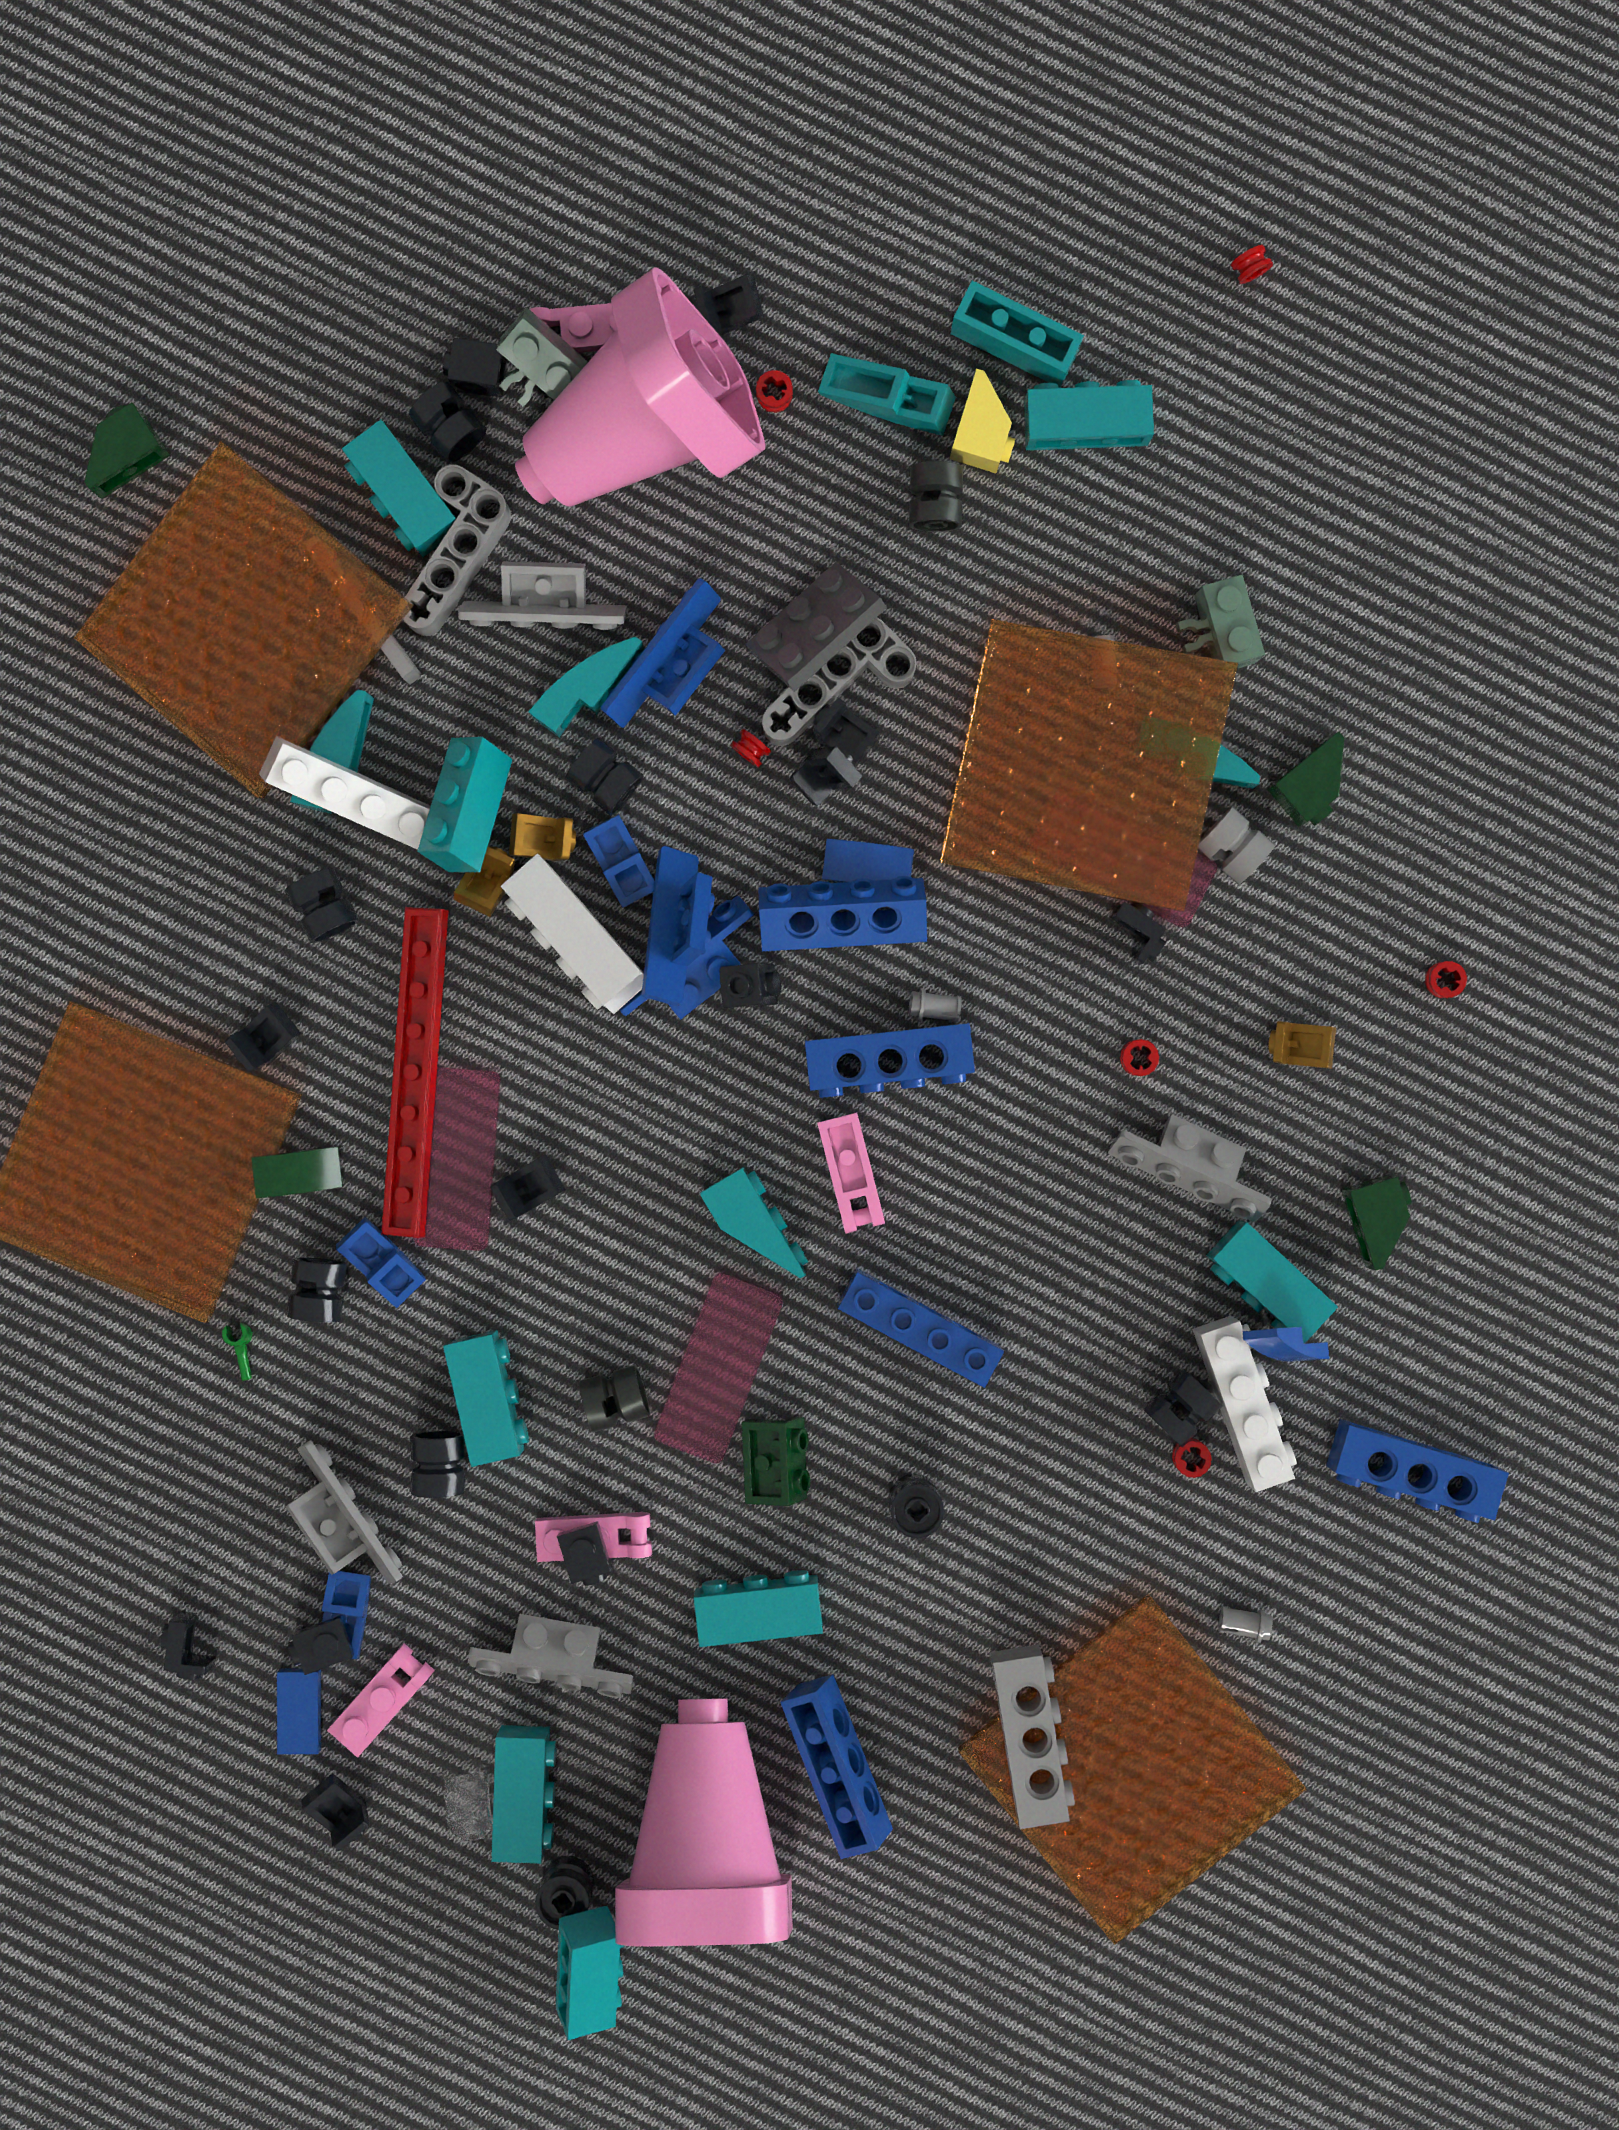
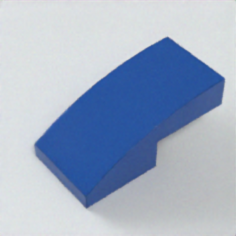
[583,813,655,908]
[822,839,914,883]
[336,1217,426,1308]
[1242,1327,1329,1362]
[321,1571,371,1659]

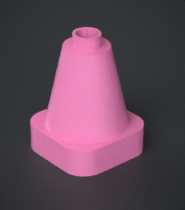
[515,267,765,507]
[615,1698,793,1947]

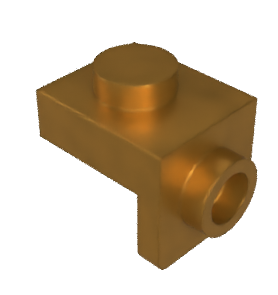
[509,813,576,861]
[453,846,515,917]
[1269,1021,1336,1069]

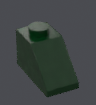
[84,403,171,499]
[1267,731,1345,827]
[1341,1175,1412,1271]

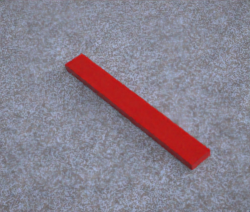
[381,907,449,1238]

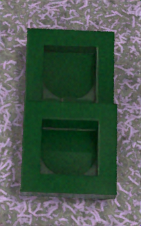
[251,1146,343,1199]

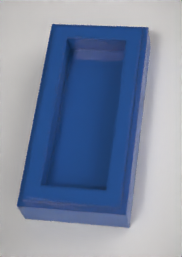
[277,1668,321,1754]

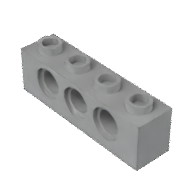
[990,1644,1075,1829]

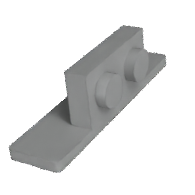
[458,561,627,630]
[1108,1114,1272,1222]
[285,1440,403,1584]
[468,1614,633,1698]

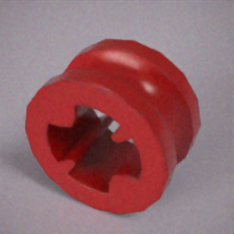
[1231,245,1273,284]
[756,370,793,413]
[730,729,771,768]
[1425,961,1467,998]
[1120,1039,1159,1076]
[1172,1438,1212,1478]

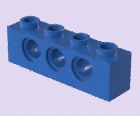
[758,876,927,952]
[805,1023,975,1098]
[837,1268,1004,1388]
[1326,1419,1509,1523]
[780,1674,893,1859]

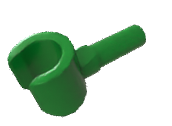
[222,1323,253,1381]

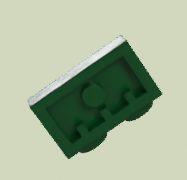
[742,1417,810,1506]

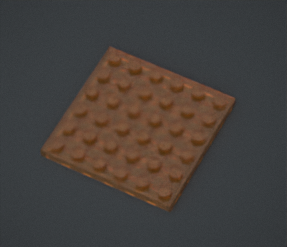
[74,442,414,798]
[940,619,1238,912]
[0,1001,302,1323]
[958,1593,1307,1945]

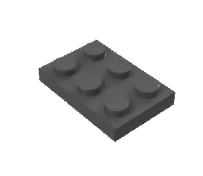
[745,562,887,692]

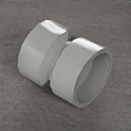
[1196,806,1275,885]

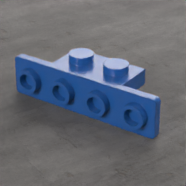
[601,578,725,728]
[642,846,715,1006]
[619,896,754,1020]

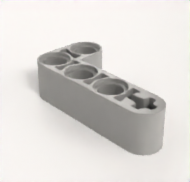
[400,465,511,636]
[762,618,917,746]

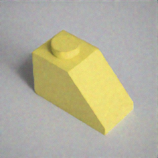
[950,369,1016,473]

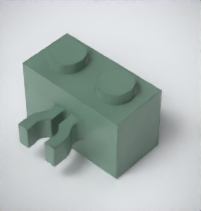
[496,307,588,407]
[1176,574,1265,675]

